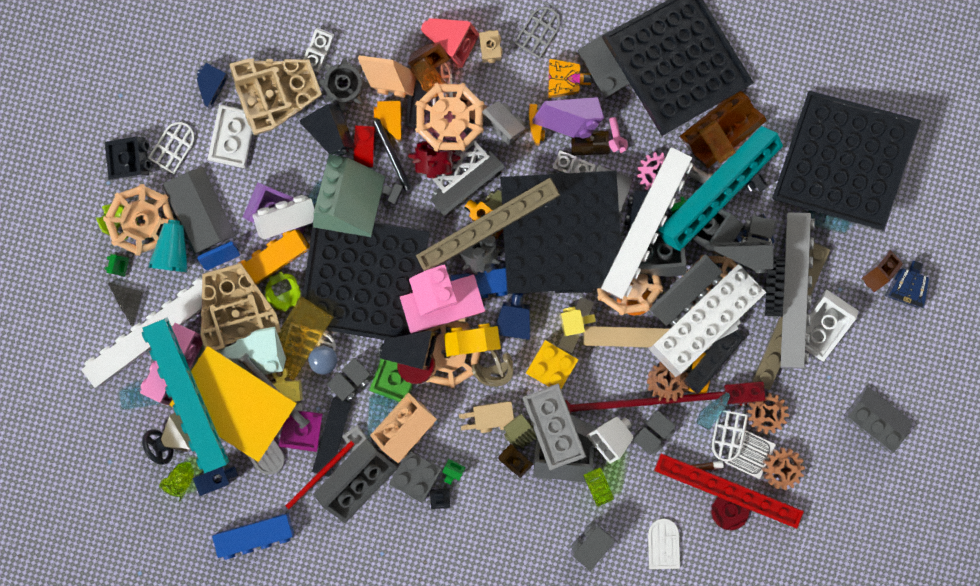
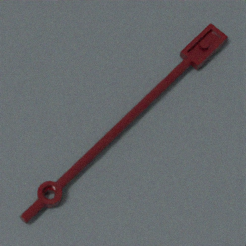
[565,382,765,414]

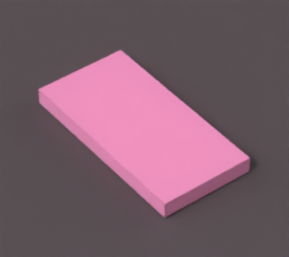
[400,275,485,334]

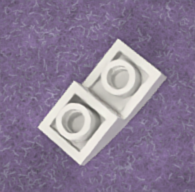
[303,28,334,72]
[552,151,597,173]

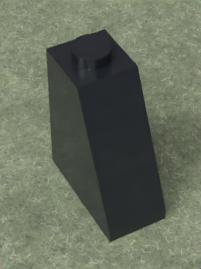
[299,104,355,156]
[380,331,438,370]

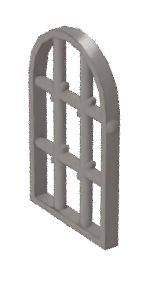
[514,7,560,59]

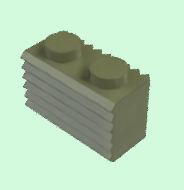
[503,414,537,449]

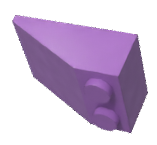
[532,97,604,138]
[243,182,307,234]

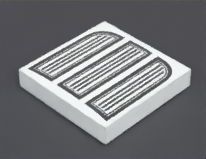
[724,428,776,479]

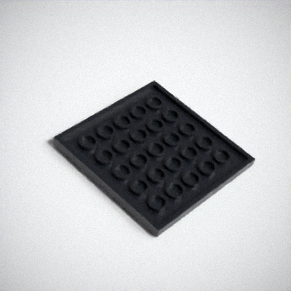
[602,0,754,136]
[772,91,922,232]
[500,171,621,294]
[298,222,430,340]

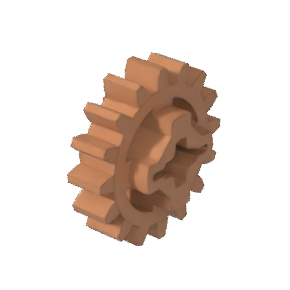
[647,362,688,402]
[746,392,789,434]
[762,447,805,490]

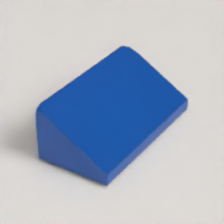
[197,241,240,270]

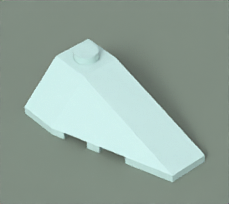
[217,327,286,375]

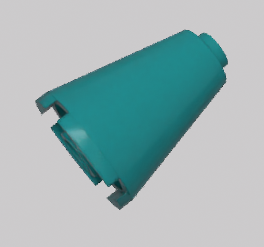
[148,220,188,273]

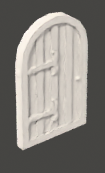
[648,518,680,569]

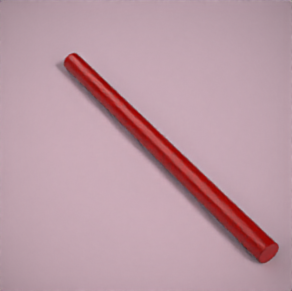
[285,441,355,509]

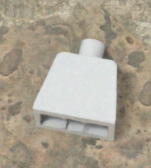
[586,417,633,464]

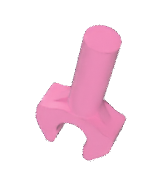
[609,117,628,153]

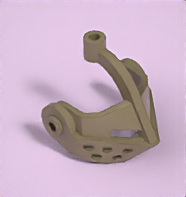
[472,350,513,387]

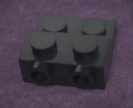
[105,136,152,180]

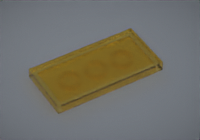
[278,296,334,381]

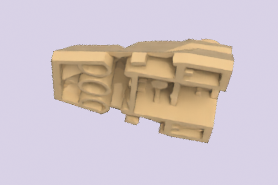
[229,59,322,135]
[200,263,281,350]

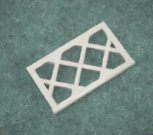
[432,140,490,193]

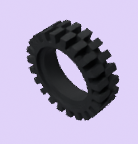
[765,256,785,317]

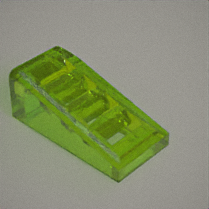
[583,467,614,507]

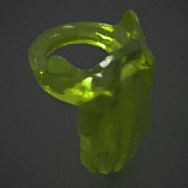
[159,461,194,502]

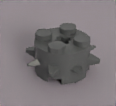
[317,58,370,111]
[452,235,504,275]

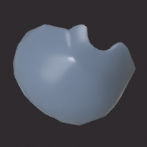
[308,345,338,375]

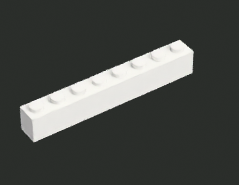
[601,147,693,299]
[81,277,202,388]

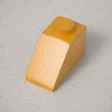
[374,101,402,142]

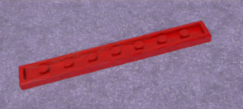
[653,453,804,529]

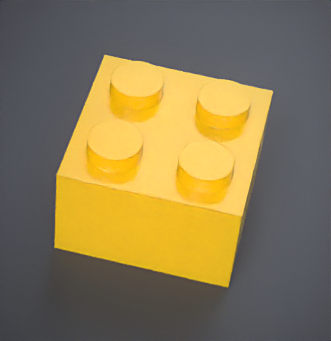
[525,340,578,389]

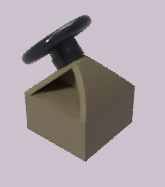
[142,413,191,465]

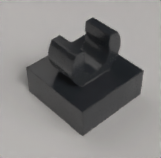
[745,171,769,192]
[430,488,450,509]

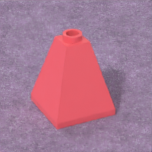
[421,18,479,68]

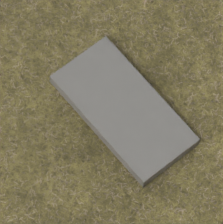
[522,383,586,470]

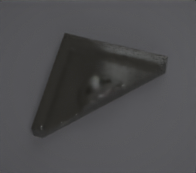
[108,283,144,326]

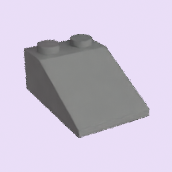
[482,101,526,146]

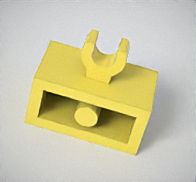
[560,307,596,336]
[271,368,303,401]

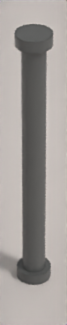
[238,353,310,429]

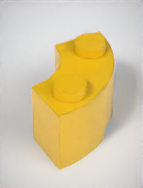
[444,323,501,357]

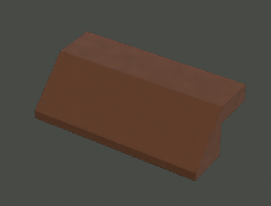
[679,91,767,169]

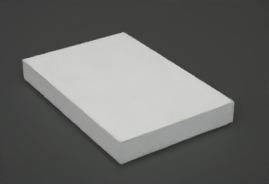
[207,104,253,169]

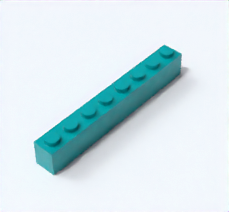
[658,126,783,251]
[142,317,229,473]

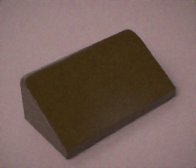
[571,131,610,156]

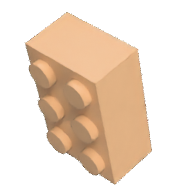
[370,392,437,463]

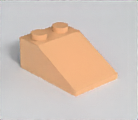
[358,55,417,98]

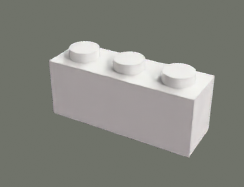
[252,195,314,239]

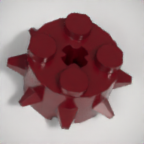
[408,141,461,178]

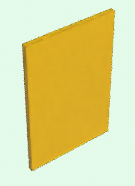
[169,346,297,462]

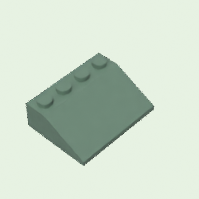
[313,154,385,237]

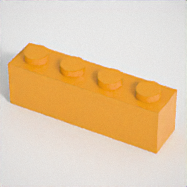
[239,229,310,285]

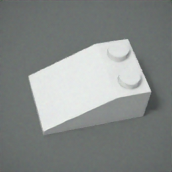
[805,289,858,362]

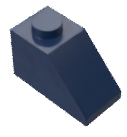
[197,63,229,109]

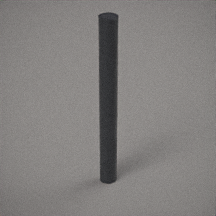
[373,119,412,191]

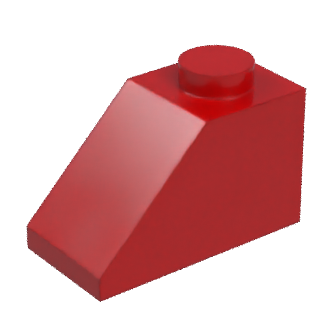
[354,125,376,167]

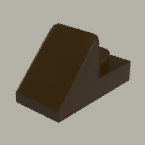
[497,444,533,478]

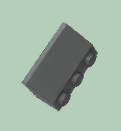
[843,386,912,453]
[533,437,594,483]

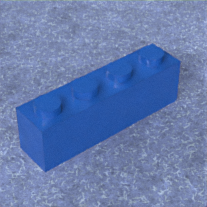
[451,268,524,299]
[212,513,295,560]

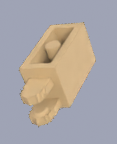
[459,401,514,433]

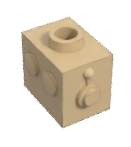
[479,30,503,64]

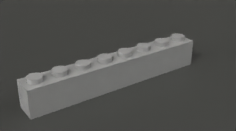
[780,213,815,369]

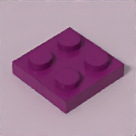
[279,411,323,452]

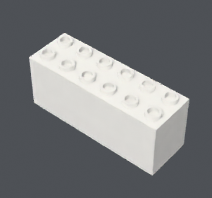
[649,264,766,377]

